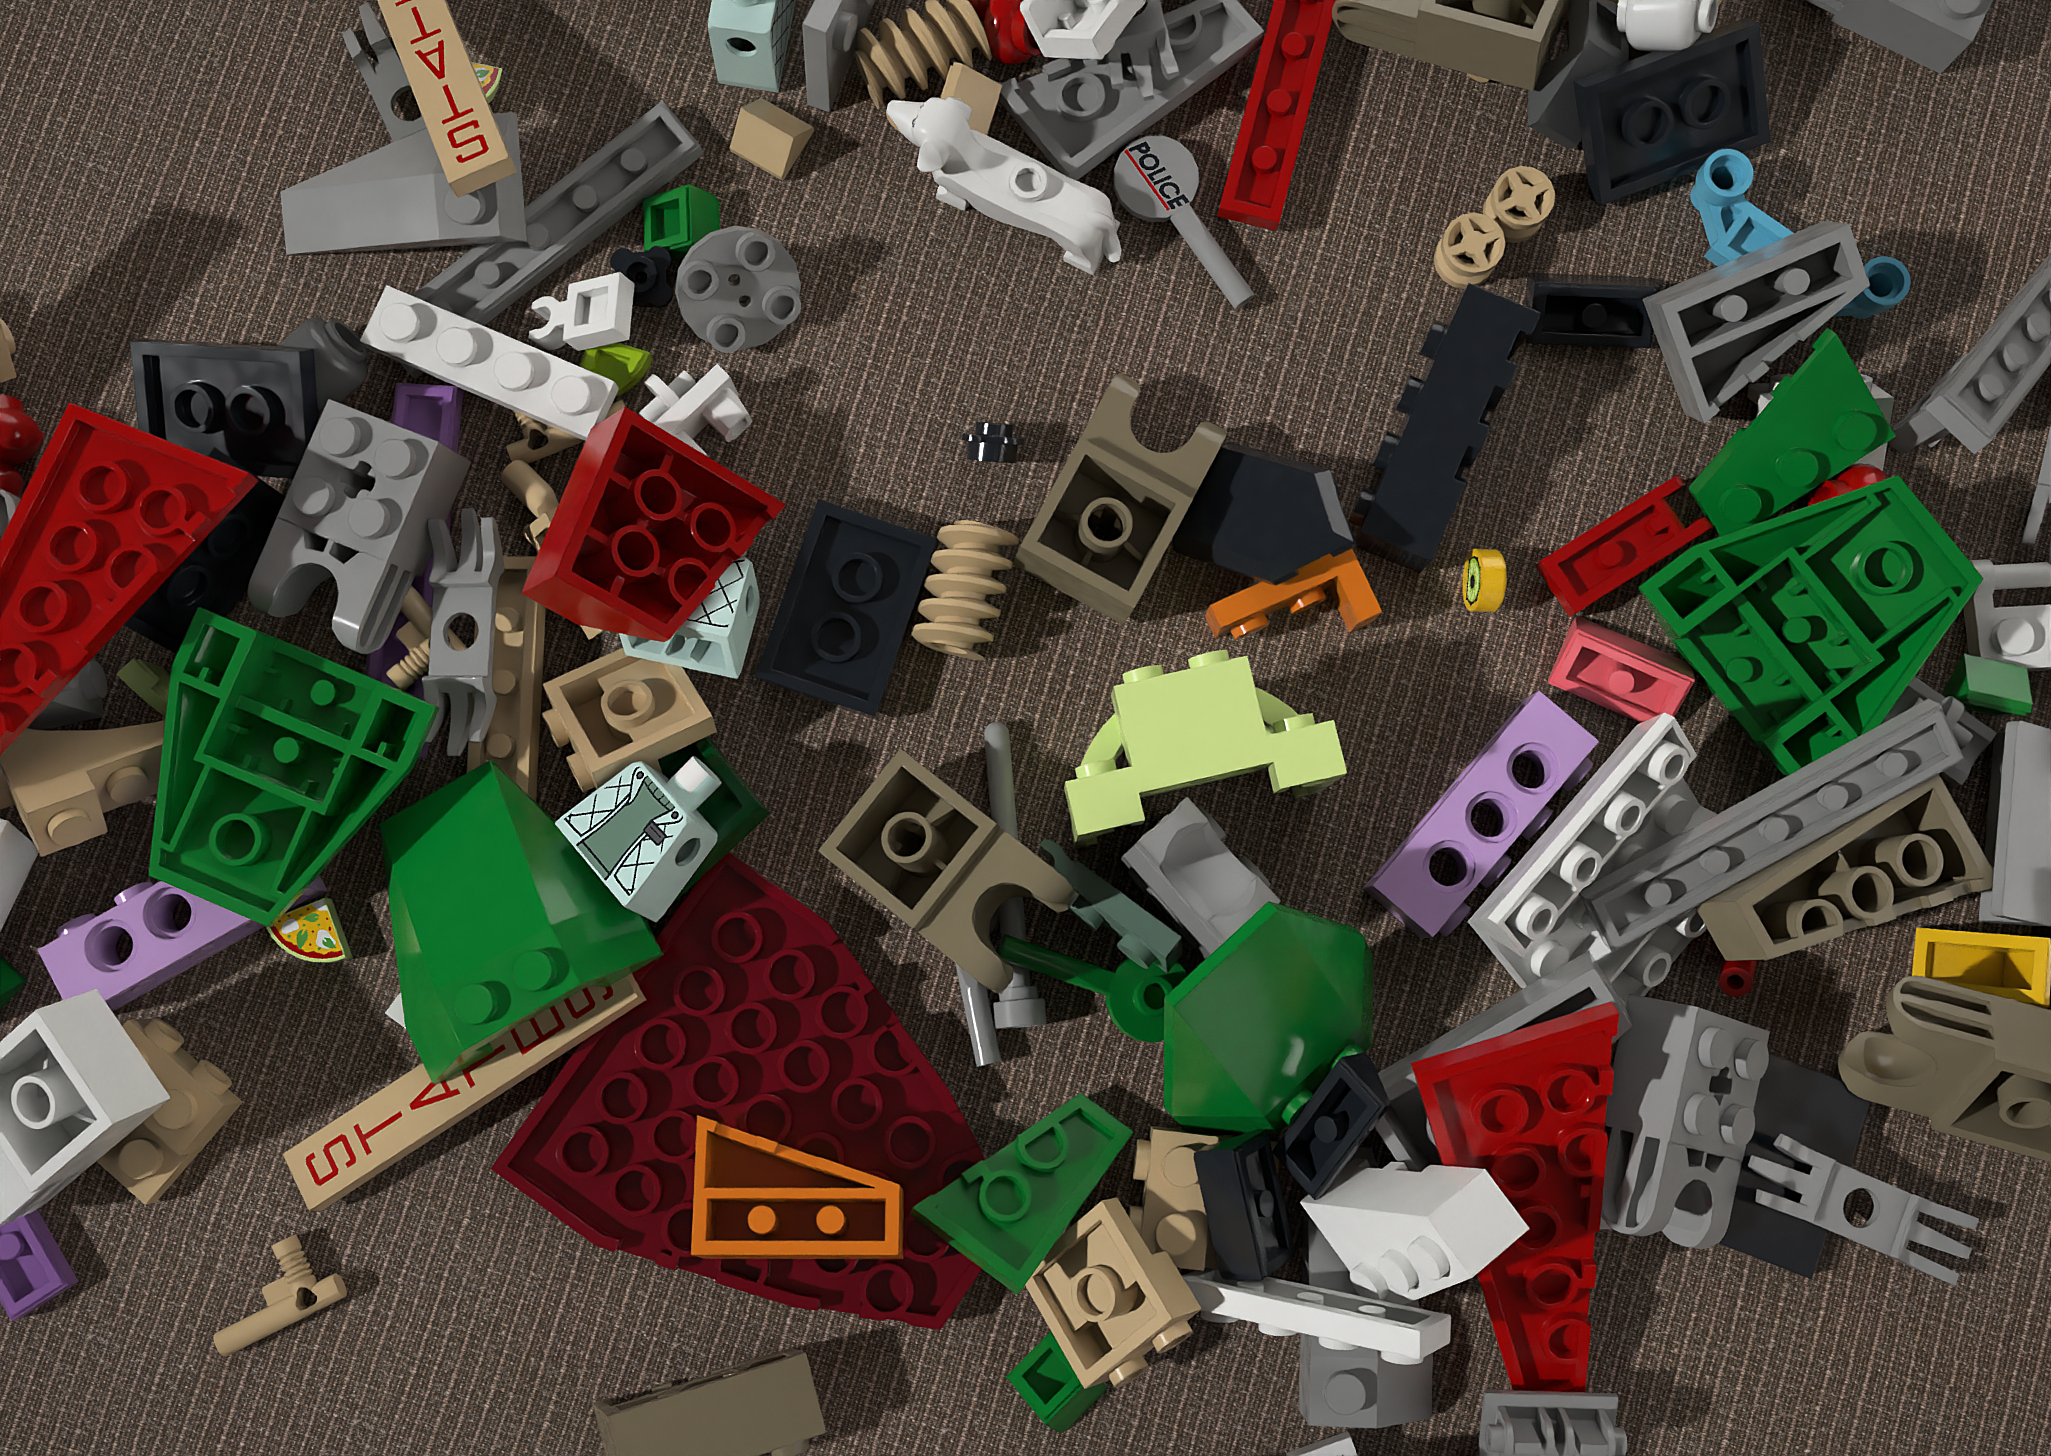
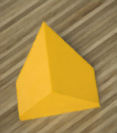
[1912,928,2051,1009]

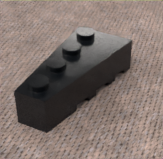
[1348,283,1541,574]

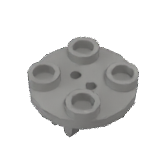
[675,226,801,353]

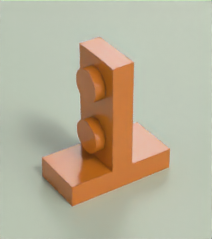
[1205,549,1382,640]

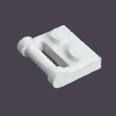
[1963,559,2051,672]

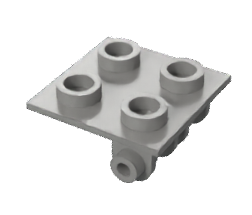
[1478,1390,1627,1456]

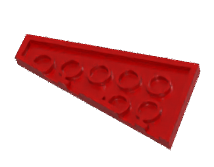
[0,402,259,756]
[1411,1001,1619,1393]

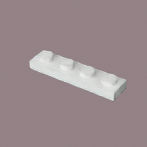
[360,285,619,441]
[1182,1268,1451,1365]

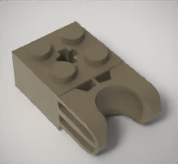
[1332,0,1569,91]
[1013,373,1226,625]
[818,749,1079,994]
[1838,975,2051,1162]

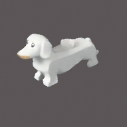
[886,96,1122,276]

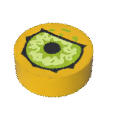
[1463,549,1507,612]

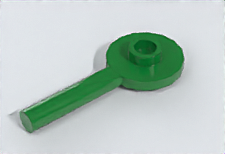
[997,934,1188,1043]

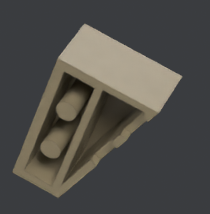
[593,1348,826,1456]

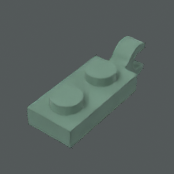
[1040,839,1183,973]

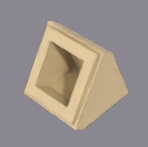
[941,62,1003,135]
[730,98,814,181]

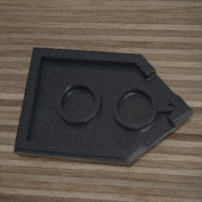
[1173,442,1357,586]

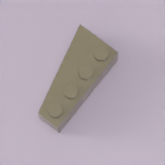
[1695,774,1994,961]

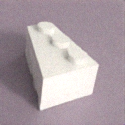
[1300,1158,1530,1305]

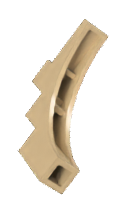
[0,720,165,857]

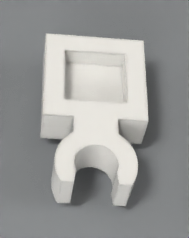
[528,272,635,351]

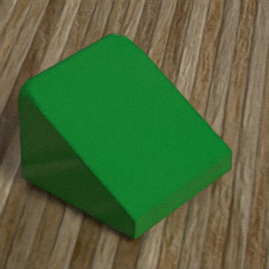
[643,184,720,259]
[1006,1331,1107,1433]

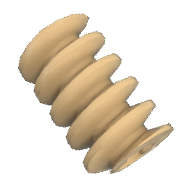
[854,0,991,110]
[912,520,1019,660]

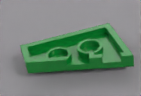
[1688,328,1896,537]
[910,1093,1133,1296]

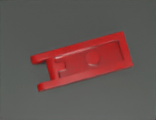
[1534,474,1714,618]

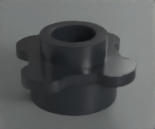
[610,246,673,308]
[962,422,1024,463]

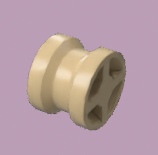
[1483,166,1555,243]
[1434,212,1505,289]

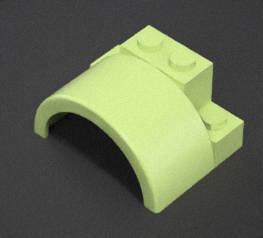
[1064,650,1347,849]

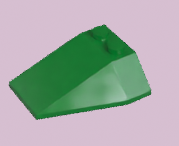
[1638,475,1984,777]
[148,607,440,927]
[379,760,663,1084]
[1164,901,1374,1135]

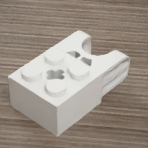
[0,989,170,1227]

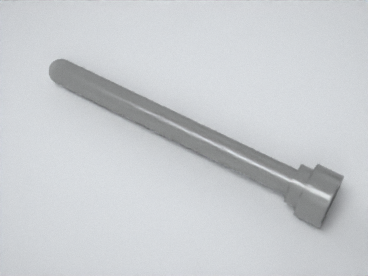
[984,722,1047,1029]

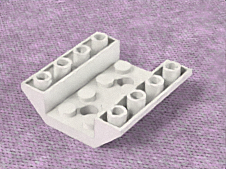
[1468,713,1717,1007]

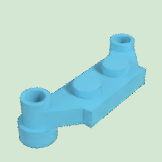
[1690,149,1911,319]

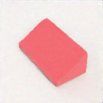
[1548,616,1695,723]

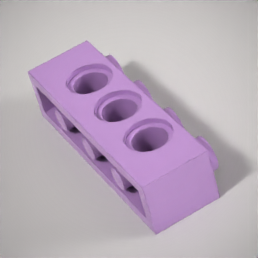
[1363,691,1599,939]
[38,875,328,1012]

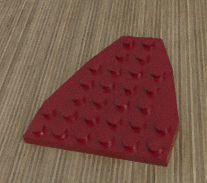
[490,851,986,1330]

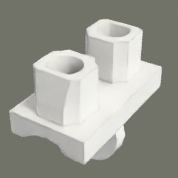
[639,364,752,457]

